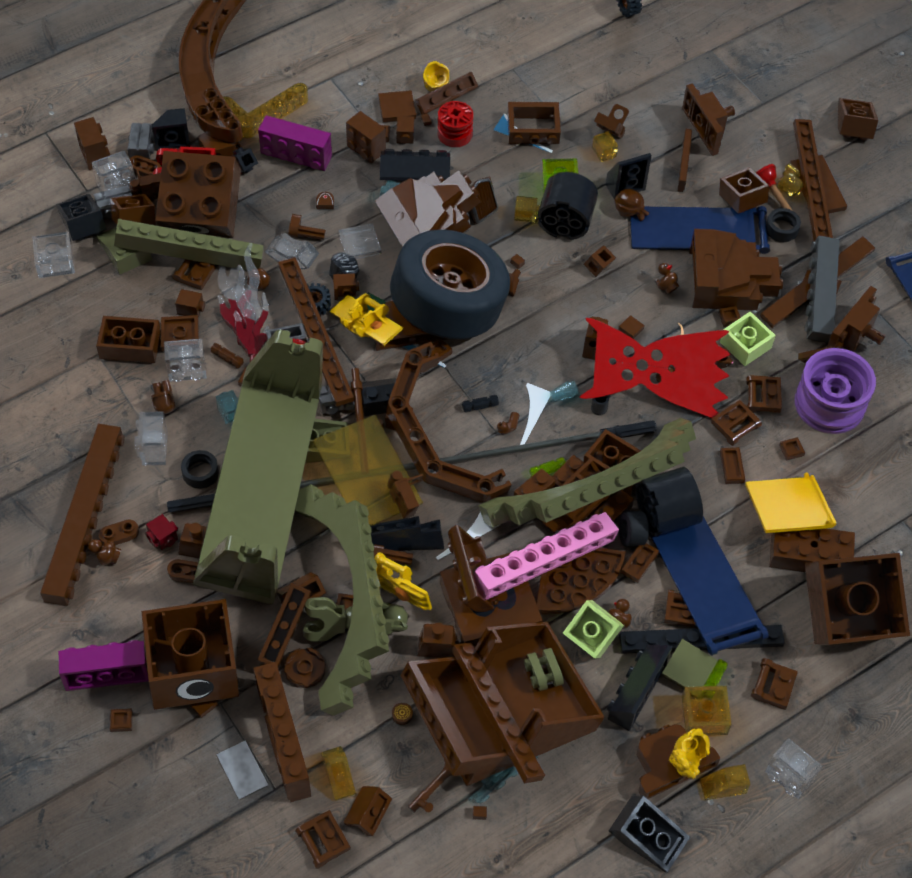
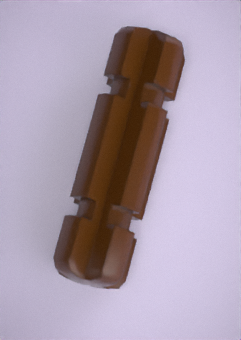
[210,343,244,368]

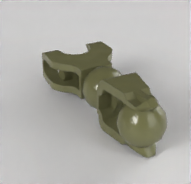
[303,597,408,641]

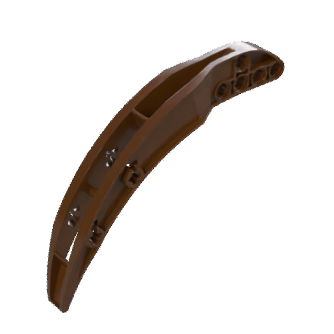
[179,0,246,142]

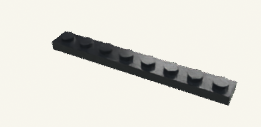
[619,625,785,654]

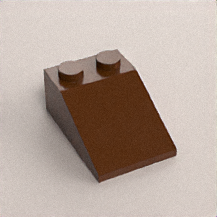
[838,97,878,140]

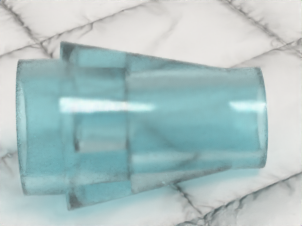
[550,380,579,402]

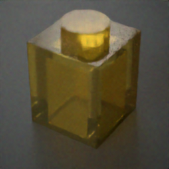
[592,131,618,162]
[514,196,540,223]

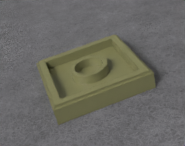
[661,639,718,696]

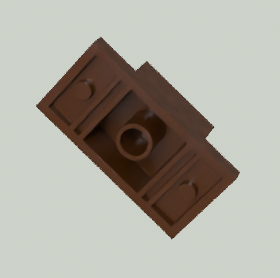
[682,83,735,156]
[827,286,886,352]

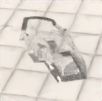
[265,233,319,270]

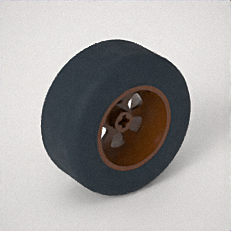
[390,230,510,339]

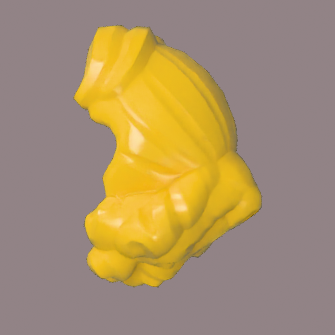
[669,728,710,779]

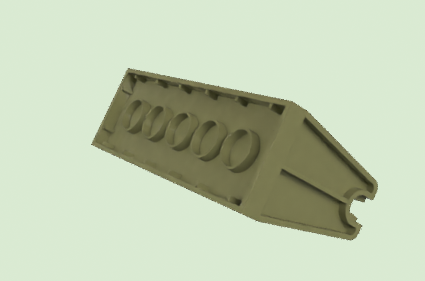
[193,330,323,604]

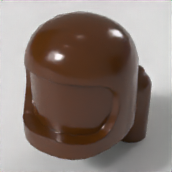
[151,380,175,414]

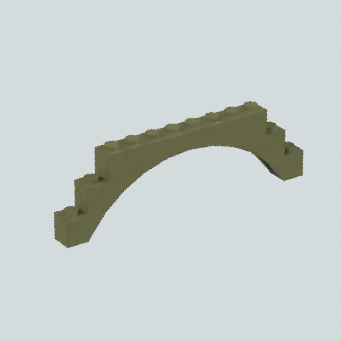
[479,418,696,528]
[295,484,389,716]

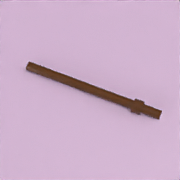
[351,368,369,475]

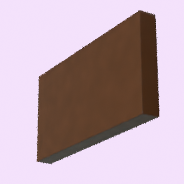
[789,155,847,213]

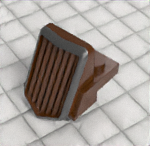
[468,176,498,224]

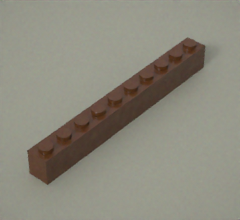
[40,423,125,606]

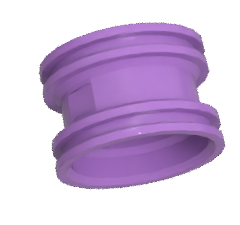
[795,348,876,434]

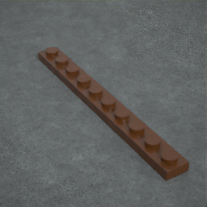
[793,119,833,242]
[278,257,354,407]

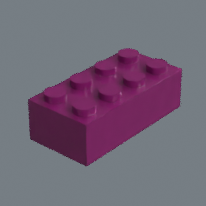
[258,115,332,171]
[58,640,149,691]

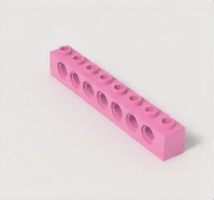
[473,512,619,600]

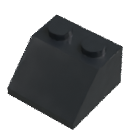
[152,108,190,151]
[361,378,396,416]

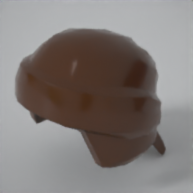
[614,189,649,221]

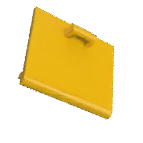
[745,472,837,533]

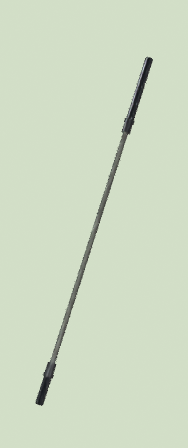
[167,420,657,513]

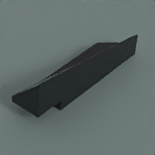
[370,516,444,551]

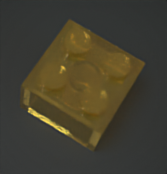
[681,686,732,736]

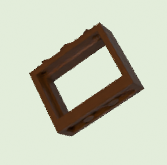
[507,102,561,144]

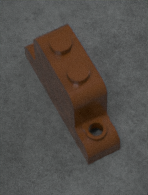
[375,300,447,351]
[636,724,720,799]

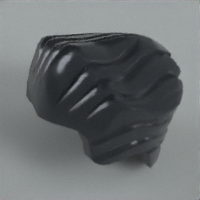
[329,252,359,279]

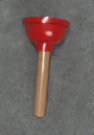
[756,164,793,211]

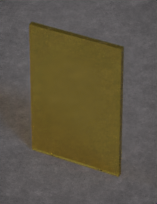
[313,415,423,526]

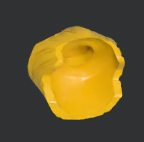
[423,61,449,92]

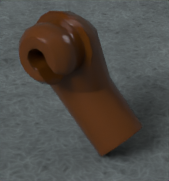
[497,412,520,434]

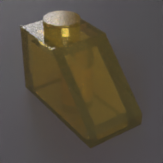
[321,746,356,801]
[700,764,751,800]

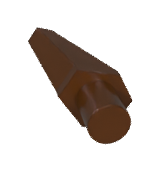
[509,269,521,297]

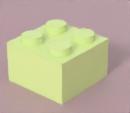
[720,312,776,366]
[563,600,624,659]

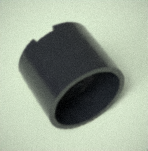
[537,172,598,240]
[636,467,703,536]

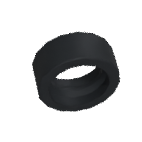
[766,208,801,242]
[181,450,219,489]

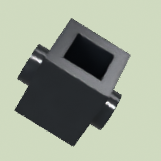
[231,147,258,174]

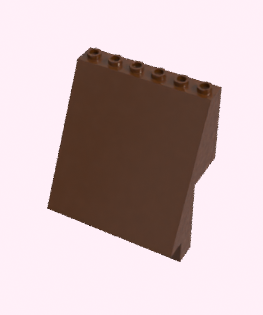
[400,622,605,786]

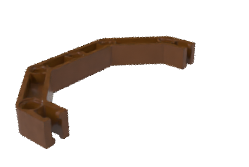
[386,342,512,502]

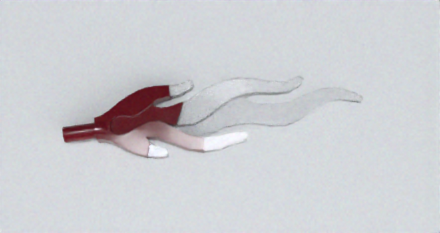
[217,237,254,346]
[234,243,269,362]

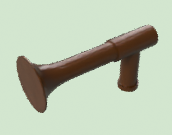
[408,760,452,813]

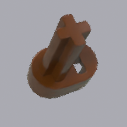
[288,214,326,240]
[373,544,413,565]

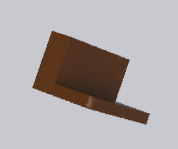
[344,786,392,836]

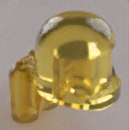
[777,163,803,196]

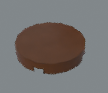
[284,648,326,688]

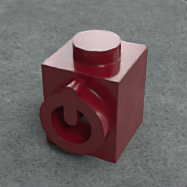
[145,514,178,550]

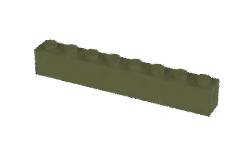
[114,219,264,271]

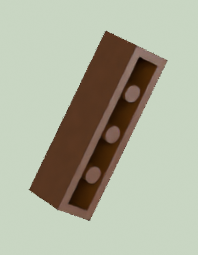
[258,583,311,668]

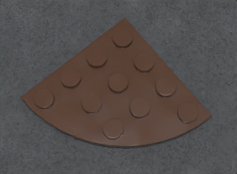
[537,548,625,614]

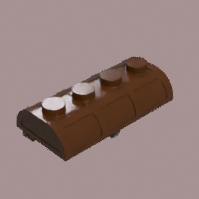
[448,525,499,612]

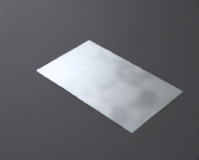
[216,740,268,799]

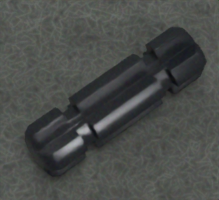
[462,395,499,412]

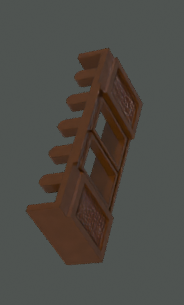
[253,662,311,803]

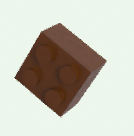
[346,111,386,163]
[74,117,110,170]
[719,167,769,214]
[110,194,156,226]

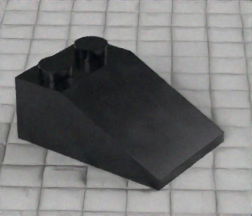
[606,153,652,199]
[56,194,107,241]
[609,795,690,872]

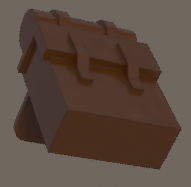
[594,104,629,138]
[130,168,161,202]
[387,471,424,519]

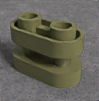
[524,648,564,692]

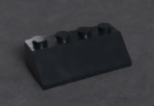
[380,149,450,181]
[607,645,672,731]

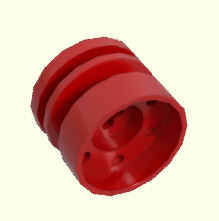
[437,101,474,147]

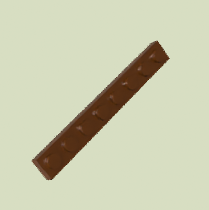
[451,643,545,784]

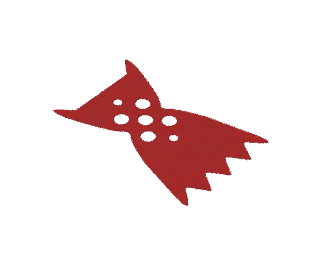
[580,318,730,418]

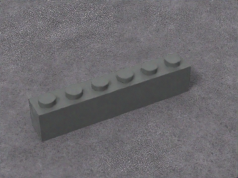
[805,236,840,343]

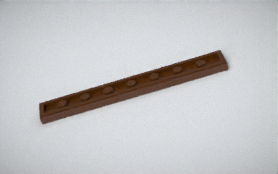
[760,236,875,328]

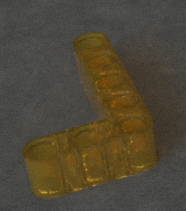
[223,83,308,139]

